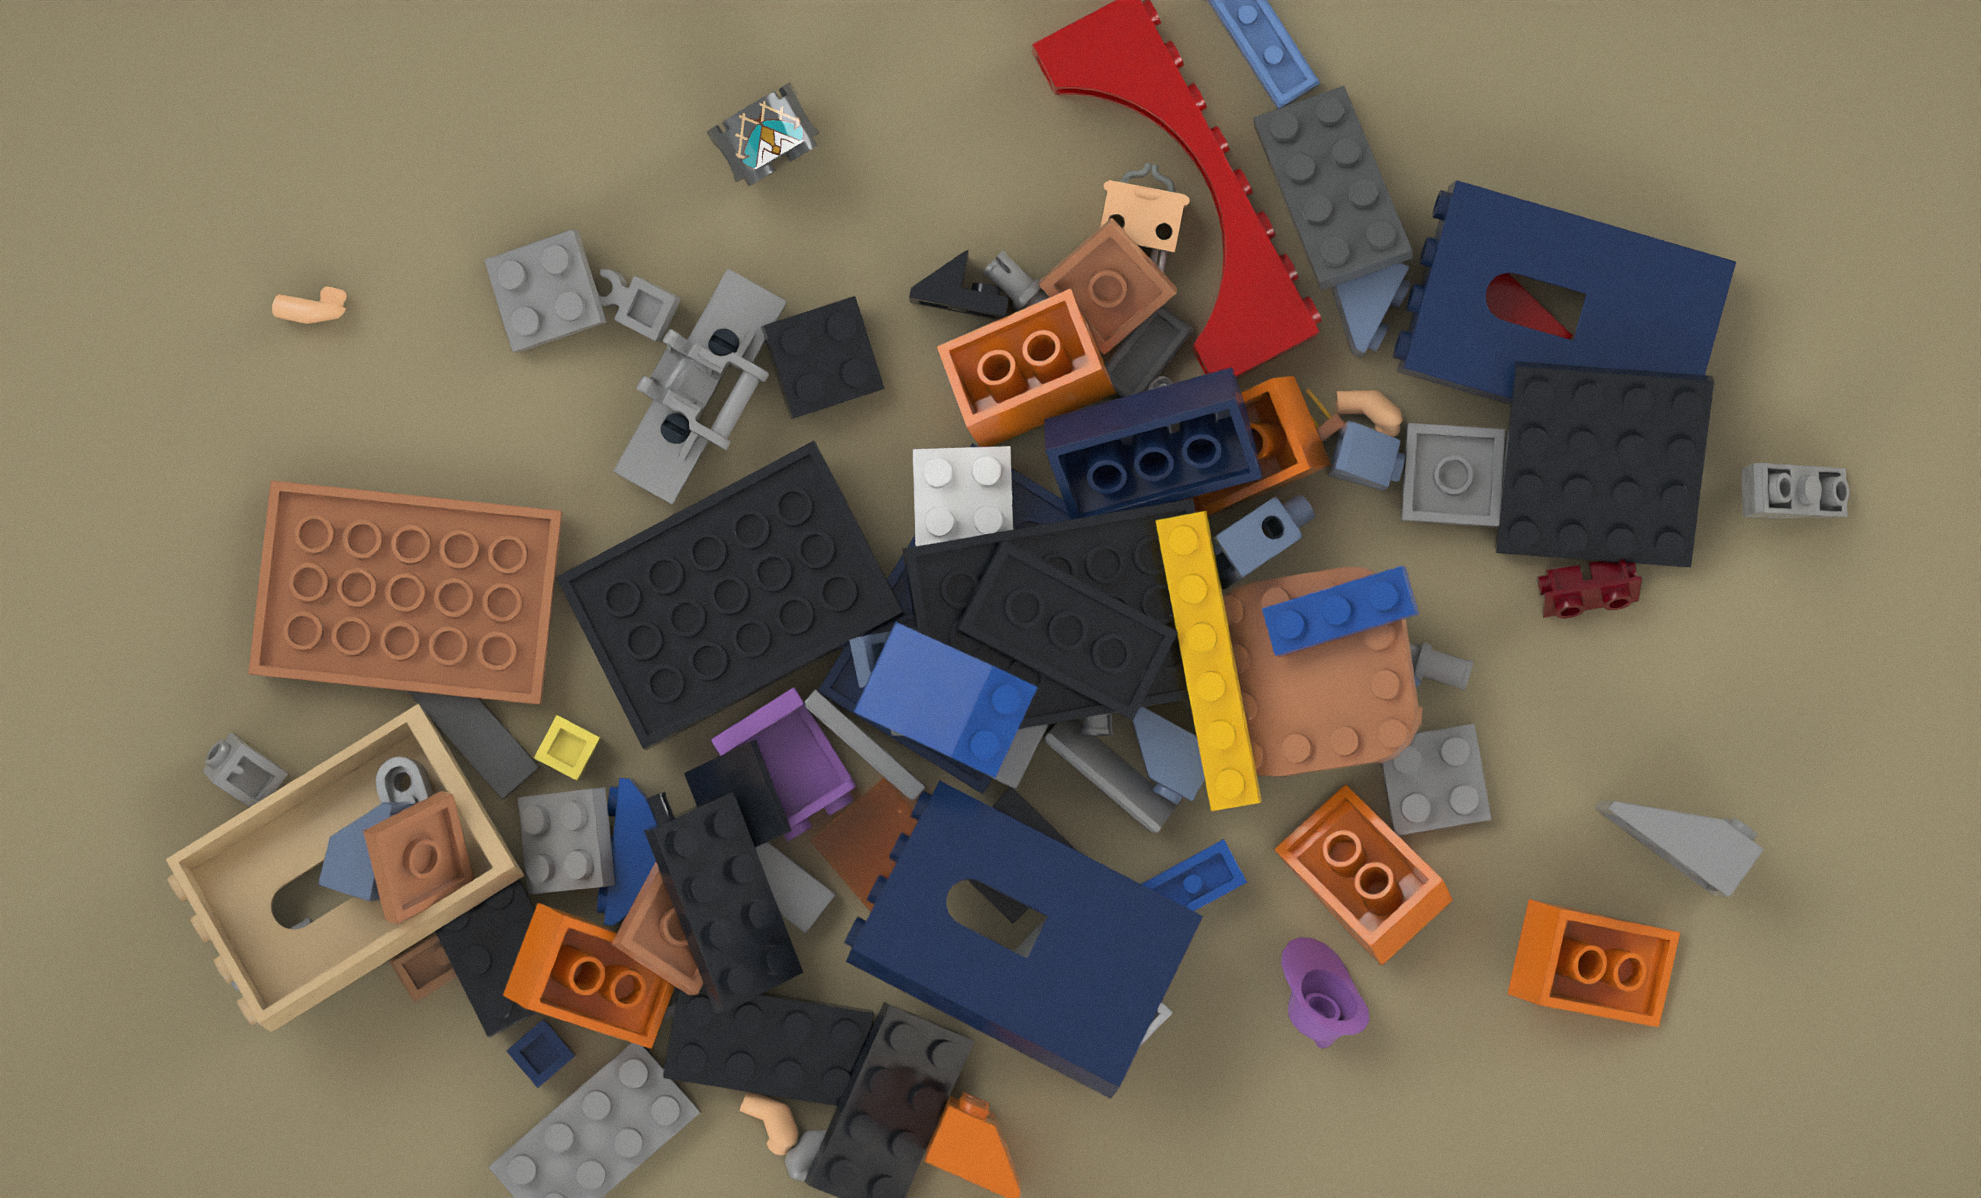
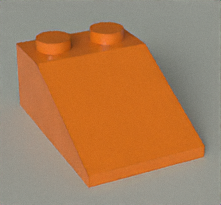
[1180,376,1331,517]
[1274,784,1453,966]
[1507,899,1681,1027]
[503,903,675,1049]

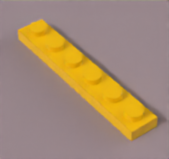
[1155,511,1262,811]

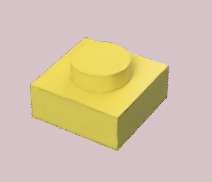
[534,715,601,781]

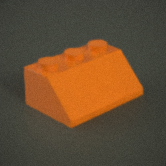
[937,289,1116,447]
[925,1092,1021,1198]

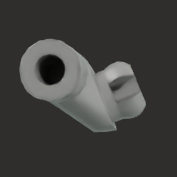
[785,1130,827,1181]

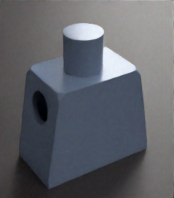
[1212,494,1315,590]

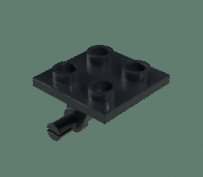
[646,740,792,848]

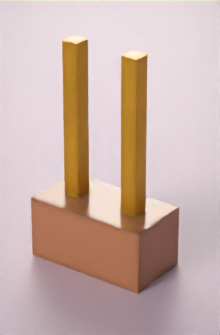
[1306,389,1345,443]

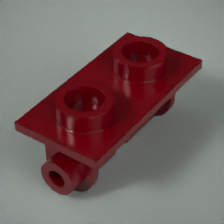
[1537,559,1642,619]

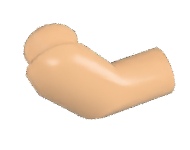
[272,286,347,324]
[1336,390,1403,437]
[739,1092,799,1155]

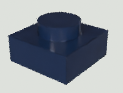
[506,1018,577,1088]

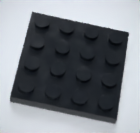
[1495,361,1714,568]

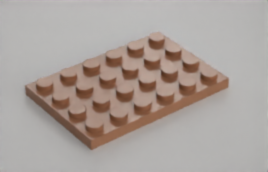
[248,480,563,705]

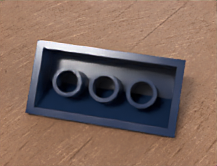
[1044,367,1263,519]

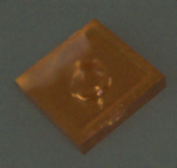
[810,778,918,912]

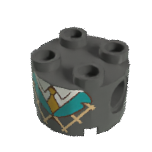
[707,83,820,186]

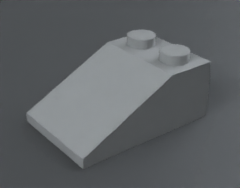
[1594,801,1764,897]

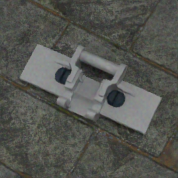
[613,269,787,505]

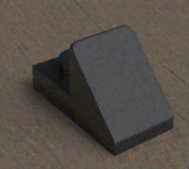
[909,250,1009,320]

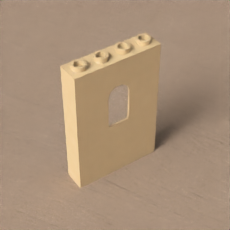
[165,704,525,1032]

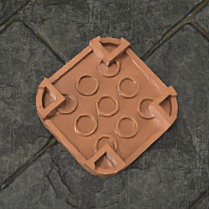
[1223,567,1422,777]

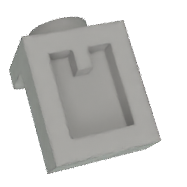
[203,732,288,807]

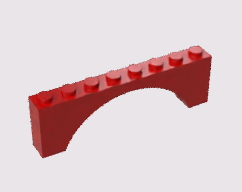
[1032,0,1322,379]

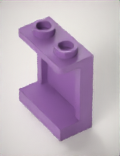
[711,687,858,842]

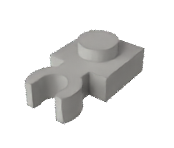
[598,269,682,342]

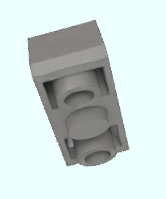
[1741,463,1850,519]

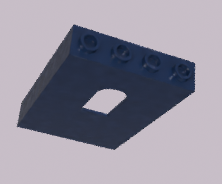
[1393,180,1736,405]
[844,780,1203,1099]

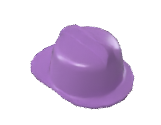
[1281,937,1369,1049]

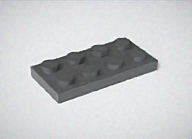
[1253,86,1413,291]

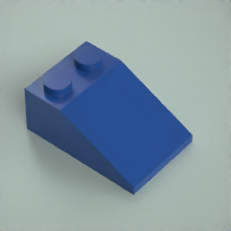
[853,622,1038,778]

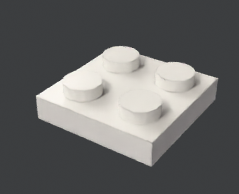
[913,446,1013,546]

